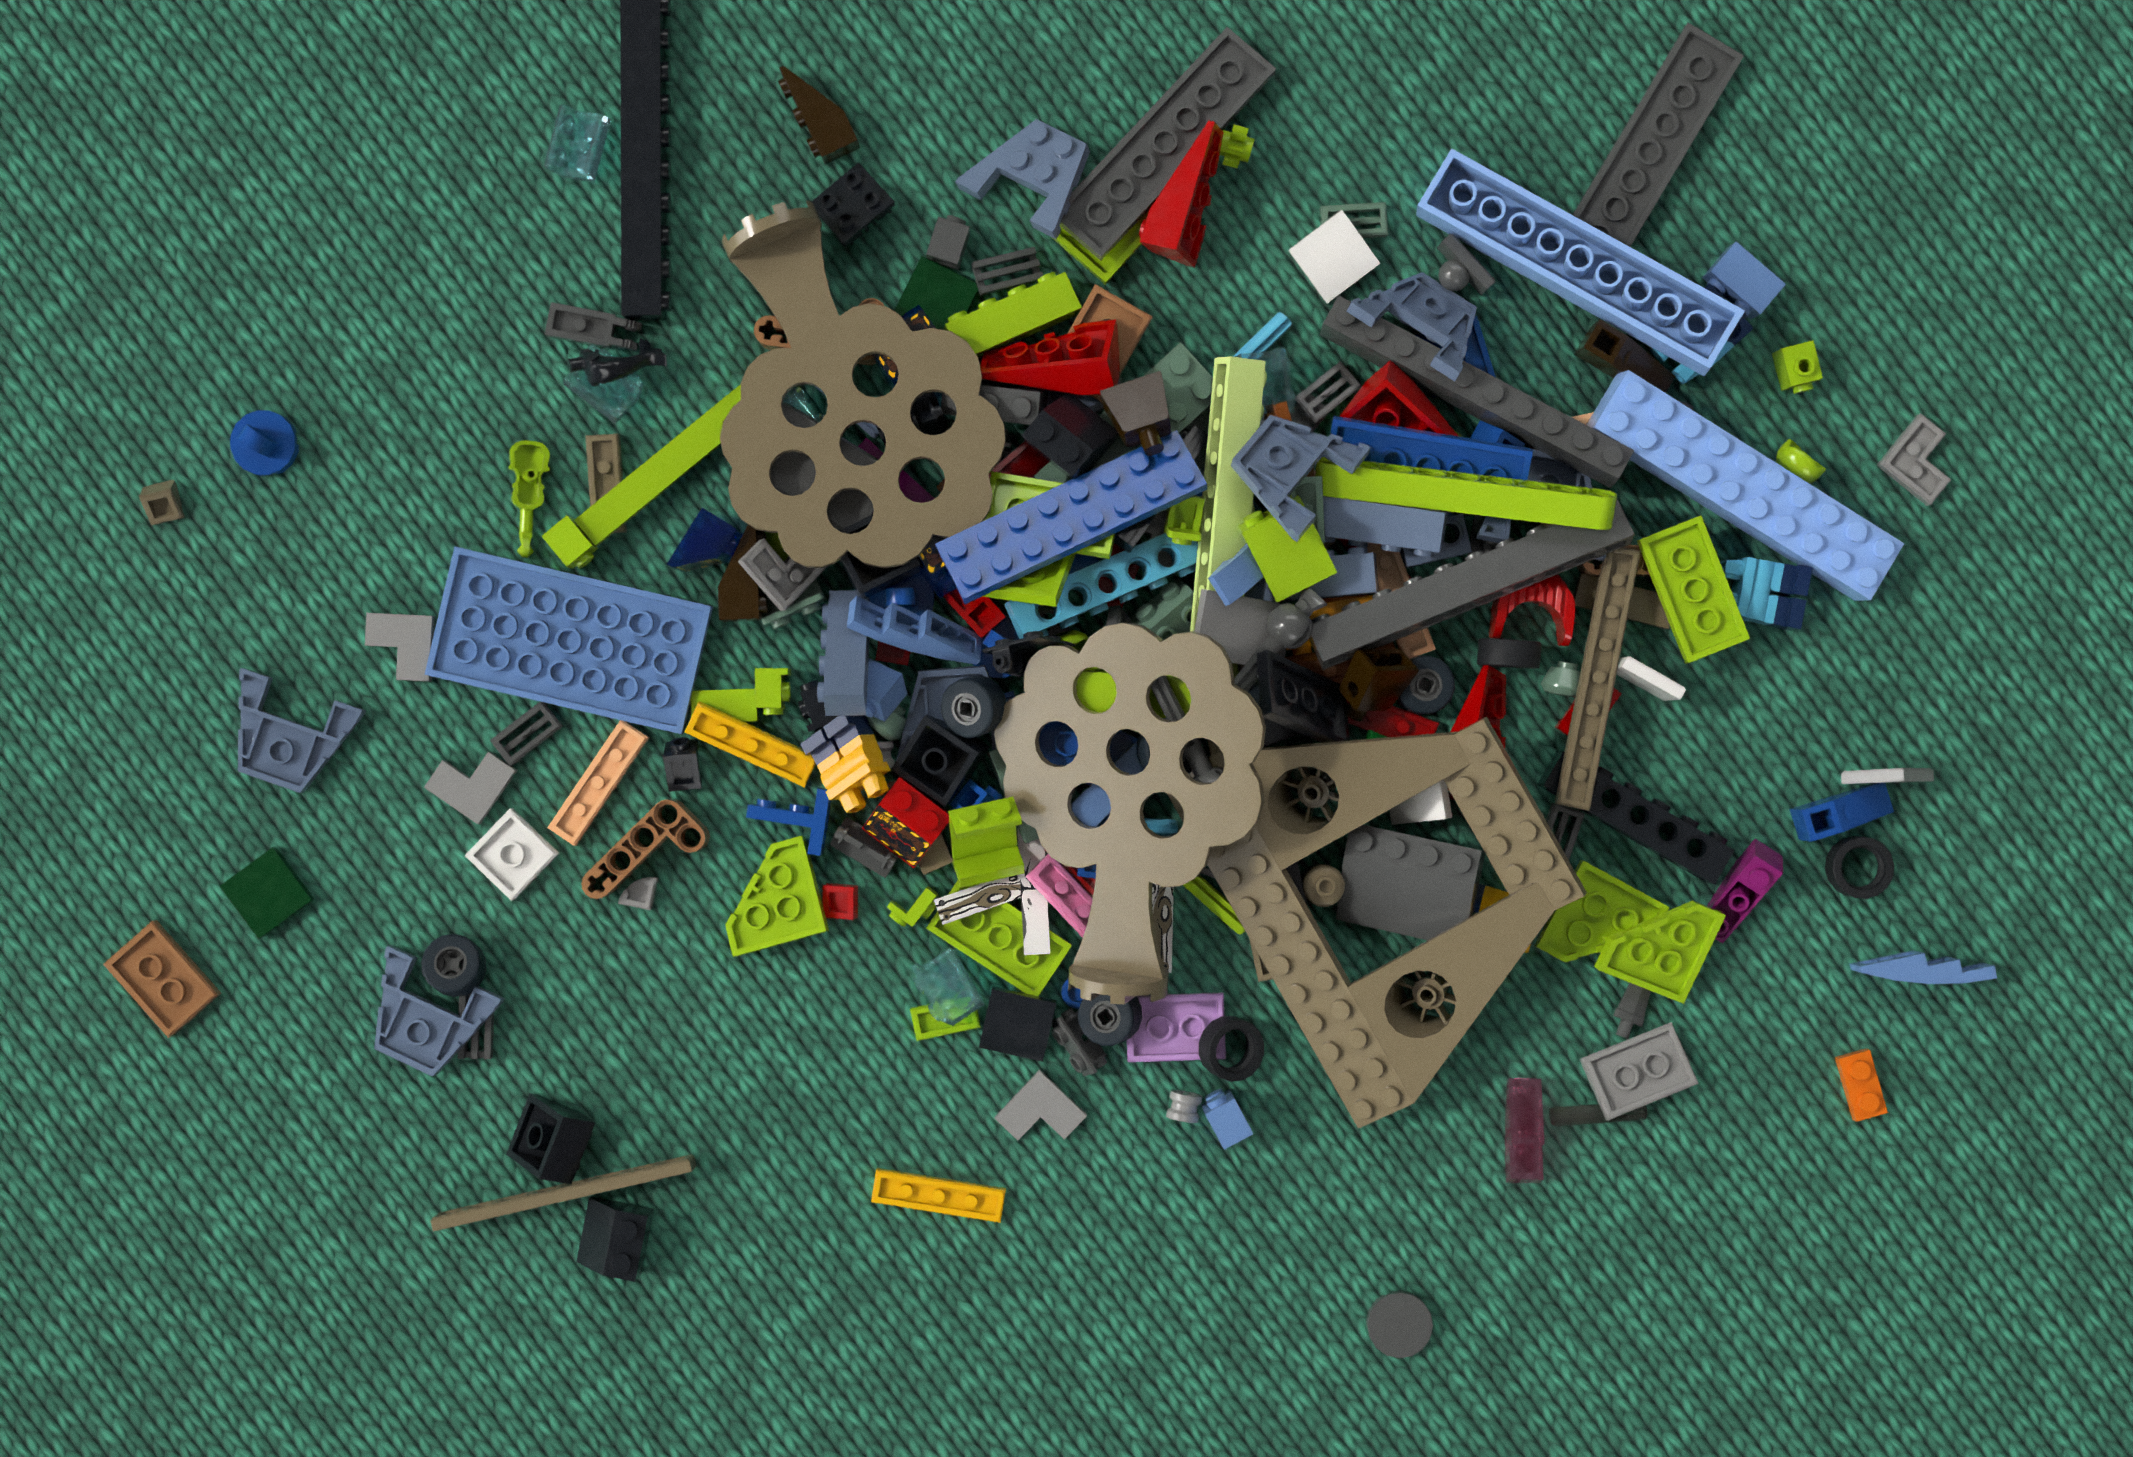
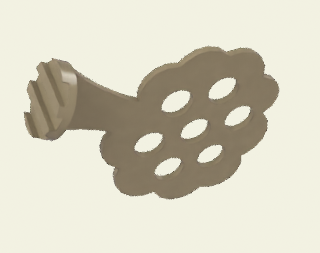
[720,200,1006,568]
[994,622,1266,1004]

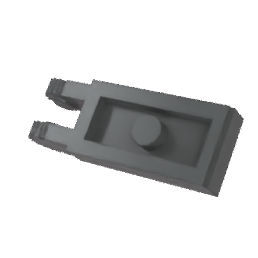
[545,302,642,351]

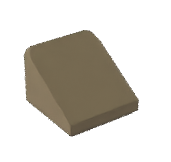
[139,480,184,526]

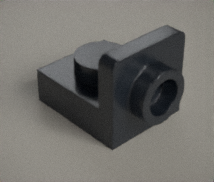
[663,737,703,792]

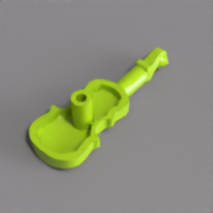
[508,440,550,558]

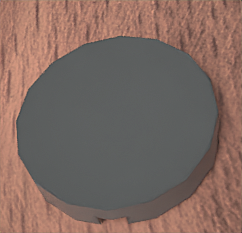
[1366,1290,1433,1358]

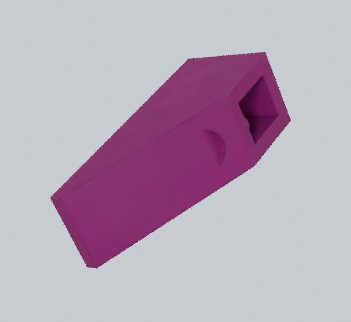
[1707,839,1783,944]

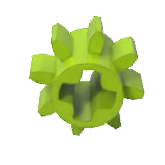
[1220,124,1255,168]

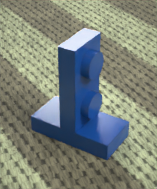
[746,788,832,856]

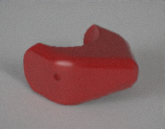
[1489,574,1575,647]

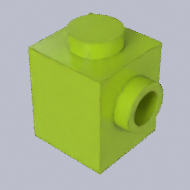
[1772,340,1823,394]
[541,515,598,569]

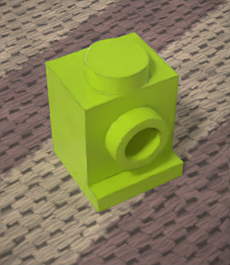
[755,668,791,715]

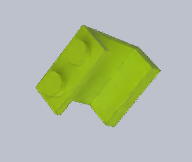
[1238,495,1338,603]
[948,796,1025,888]

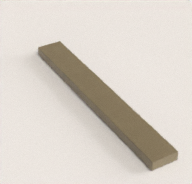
[1554,547,1641,811]
[430,1154,696,1232]

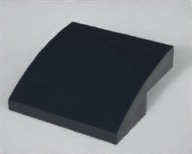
[979,986,1057,1062]

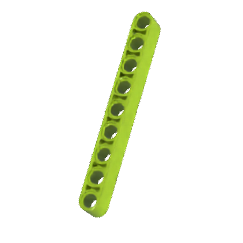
[1315,457,1617,530]

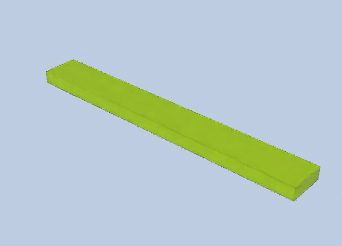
[574,384,741,547]

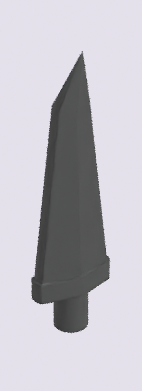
[1613,983,1651,1039]

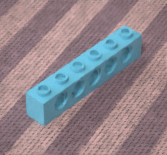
[1004,533,1198,639]

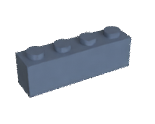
[1323,496,1448,557]
[1244,547,1379,603]
[817,590,870,716]

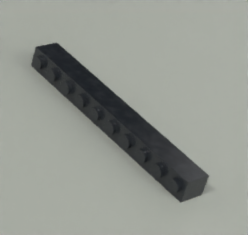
[620,0,672,321]

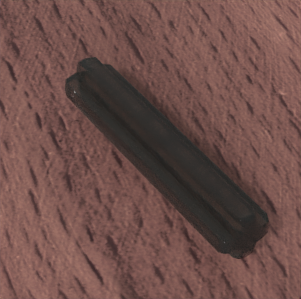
[1549,1104,1648,1126]

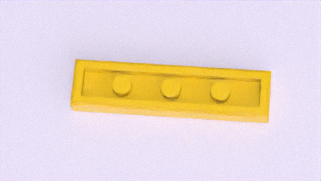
[684,701,816,788]
[871,1168,1006,1223]

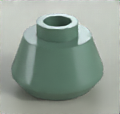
[1541,661,1580,698]
[866,705,907,741]

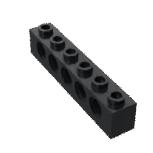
[1537,751,1735,885]

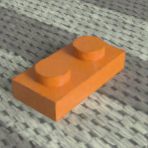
[1835,1048,1888,1122]

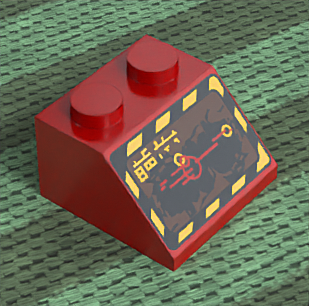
[862,777,949,869]

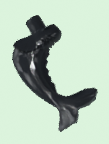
[568,338,667,387]

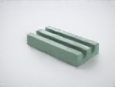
[1319,202,1388,238]

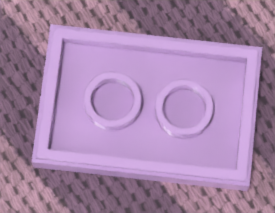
[1127,992,1226,1062]

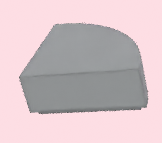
[618,877,659,910]

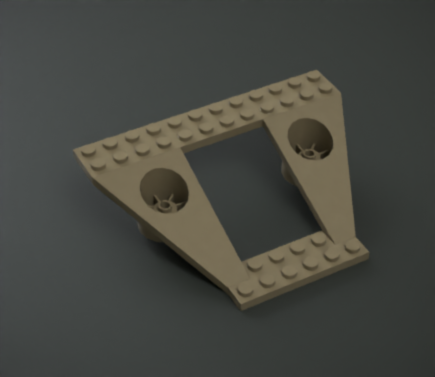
[1167,717,1587,1128]

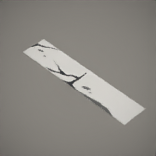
[1017,828,1050,955]

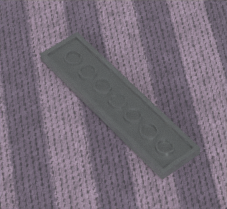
[1572,23,1744,247]
[1060,27,1276,261]

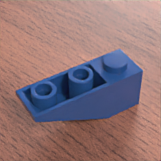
[1790,783,1894,842]

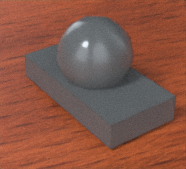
[1437,233,1495,295]

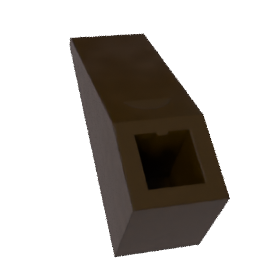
[778,66,860,165]
[1574,319,1676,393]
[718,525,768,622]

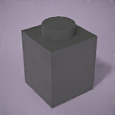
[926,215,971,271]

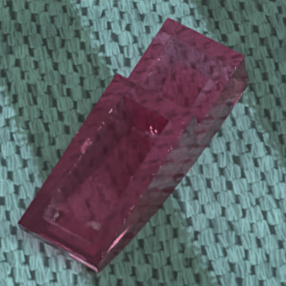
[1505,1078,1545,1183]

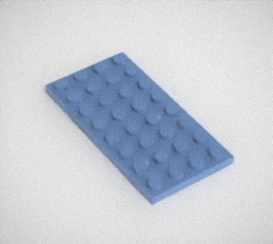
[424,546,713,734]

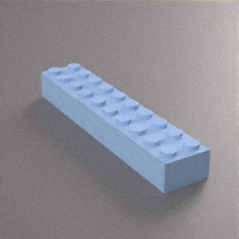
[1416,148,1745,376]
[1586,370,1904,601]

